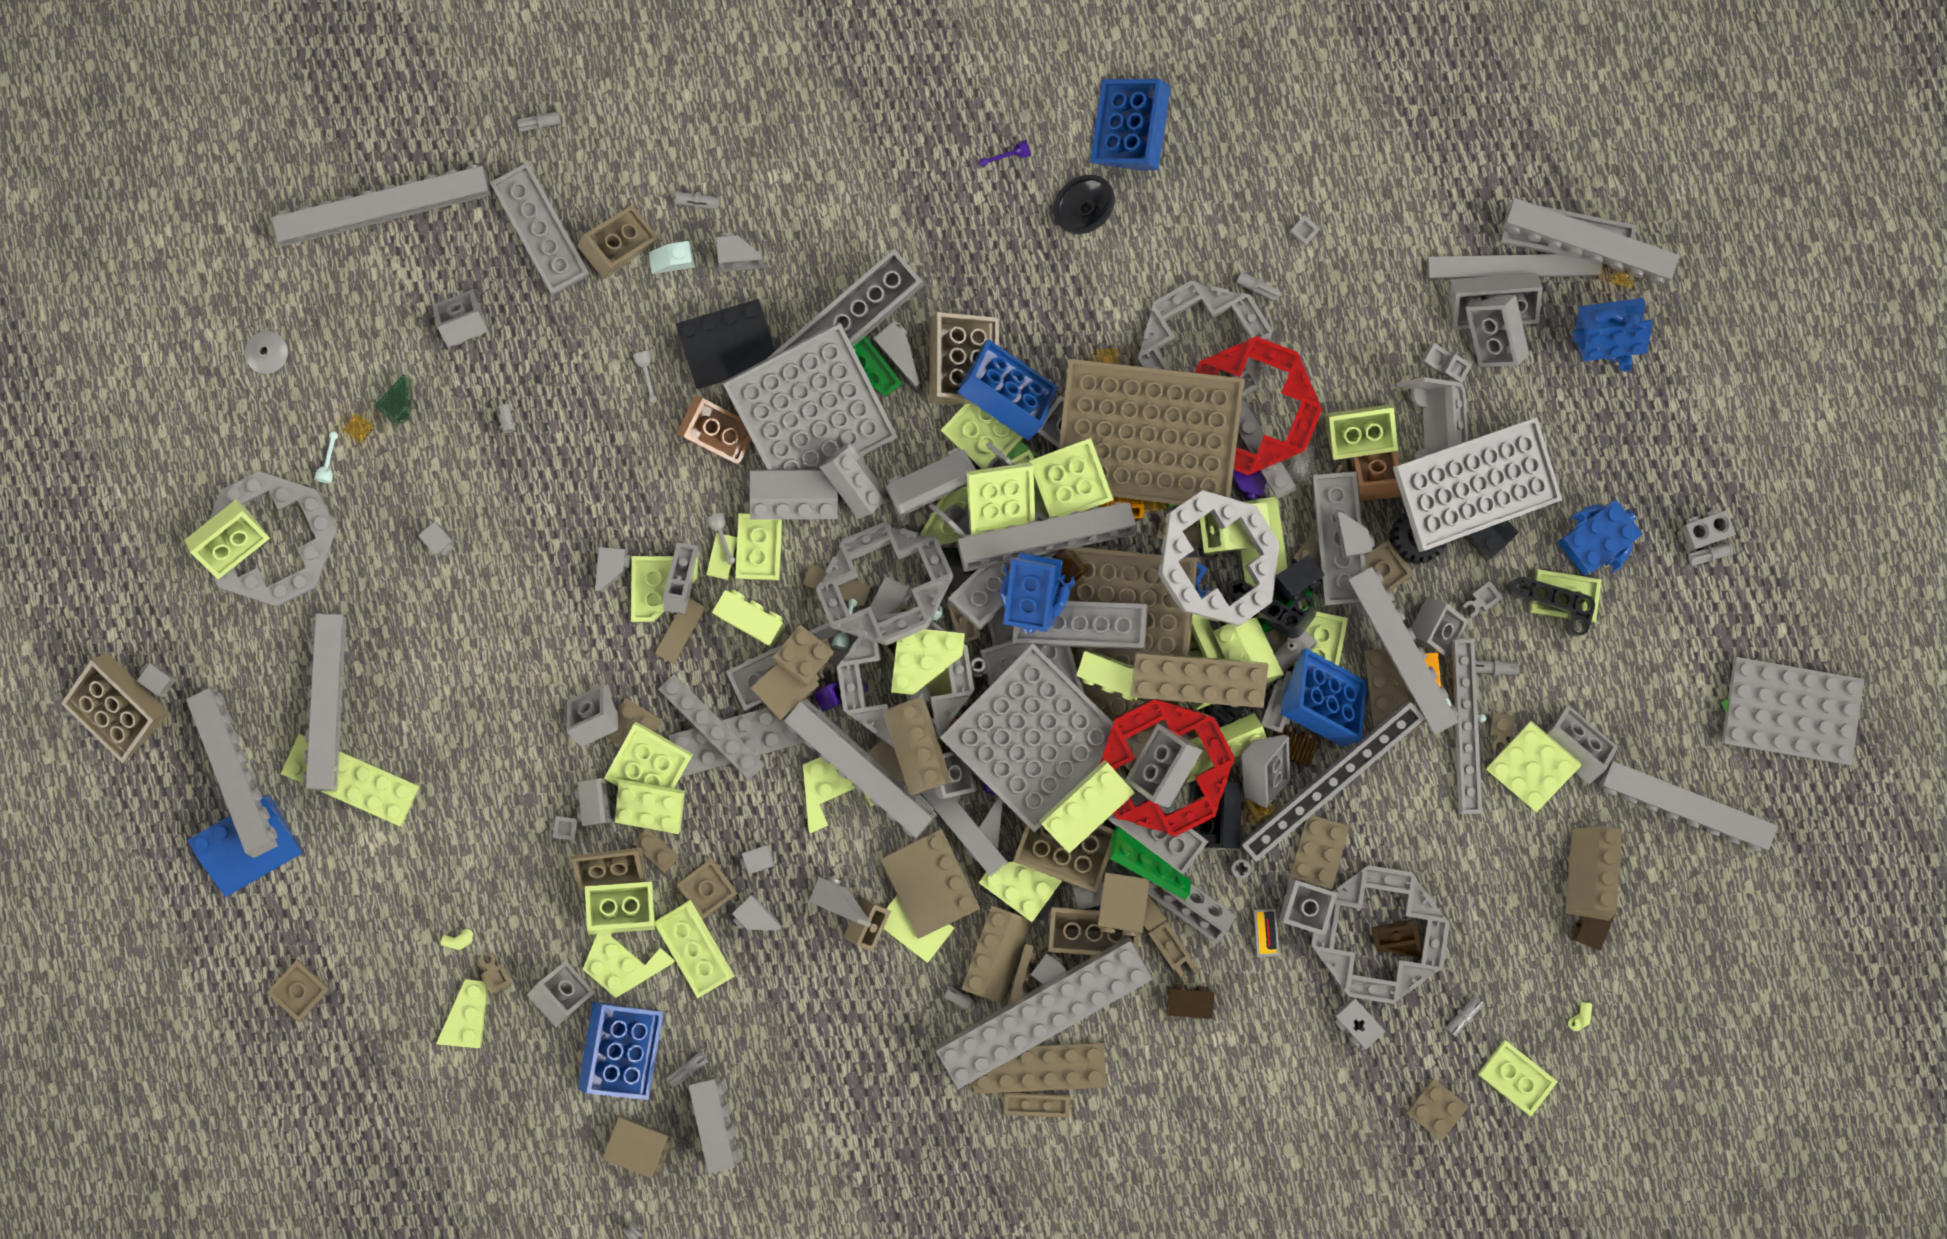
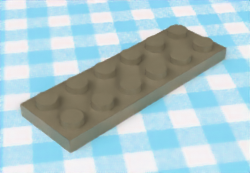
[1130,652,1269,708]
[973,1042,1106,1094]

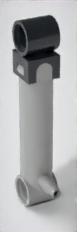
[1207,630,1317,727]

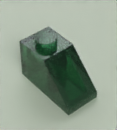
[374,374,412,426]

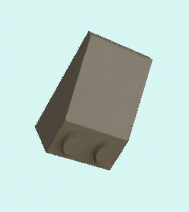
[577,205,659,279]

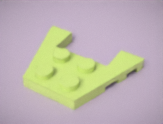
[803,757,874,833]
[583,933,675,998]

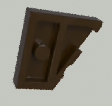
[1372,919,1422,960]

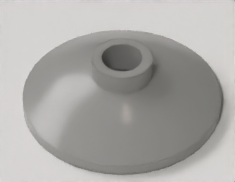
[245,331,288,374]

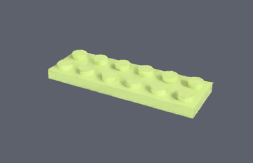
[281,734,420,826]

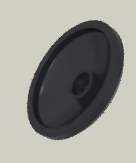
[1053,175,1115,235]

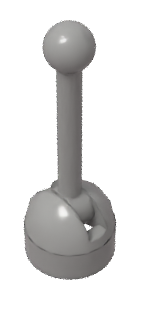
[633,351,657,403]
[707,513,735,564]

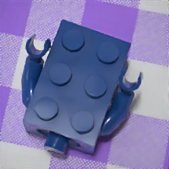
[1572,298,1653,372]
[1557,500,1643,576]
[1000,552,1075,633]

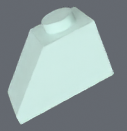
[648,241,694,274]

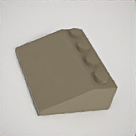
[929,312,999,405]
[61,652,169,764]
[1013,825,1114,893]
[880,829,980,939]

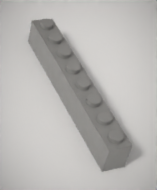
[1502,198,1680,285]
[958,502,1136,572]
[1348,567,1459,735]
[303,614,346,791]
[186,688,278,858]
[784,699,937,838]
[1599,761,1778,853]

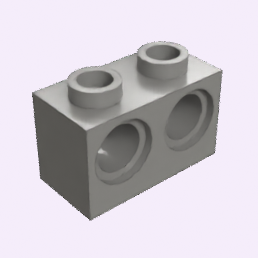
[1681,509,1736,551]

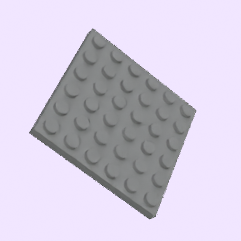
[722,322,897,470]
[939,643,1113,832]

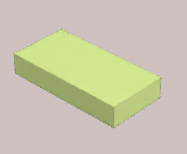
[706,533,737,580]

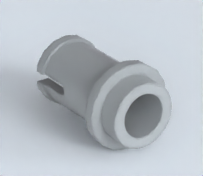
[496,404,517,433]
[944,986,973,1011]

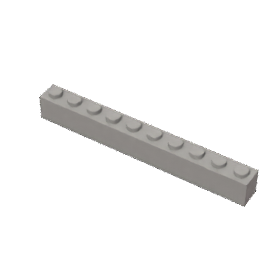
[271,165,491,247]
[1240,701,1425,862]

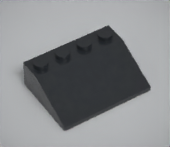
[676,299,775,389]

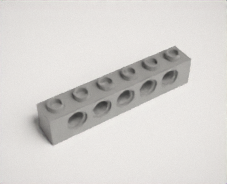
[1109,861,1236,944]

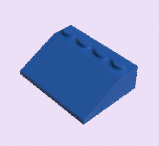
[1090,79,1171,170]
[957,339,1059,441]
[1281,648,1367,747]
[187,796,303,897]
[578,1001,664,1100]

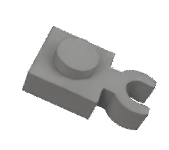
[1462,581,1503,618]

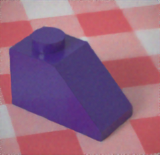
[1232,470,1266,500]
[813,676,868,712]

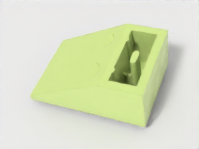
[1200,503,1270,555]

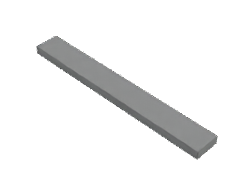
[1428,254,1602,279]
[1451,638,1482,814]

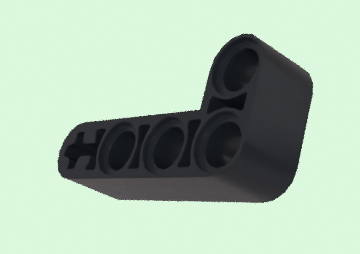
[1508,577,1595,637]
[1228,580,1316,639]

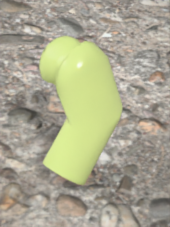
[441,929,473,950]
[1568,1002,1592,1031]

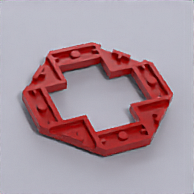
[1195,336,1322,475]
[1100,699,1235,837]

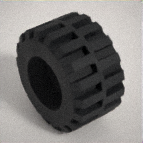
[1390,512,1448,564]

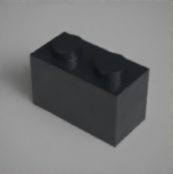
[1274,555,1325,604]

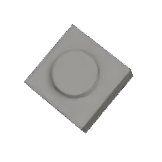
[1289,215,1320,247]
[552,816,578,841]

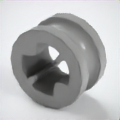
[1231,859,1251,879]
[622,1221,644,1239]

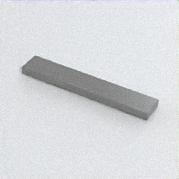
[922,790,1008,877]

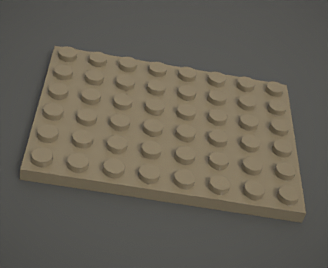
[1059,359,1245,505]
[1067,547,1197,732]

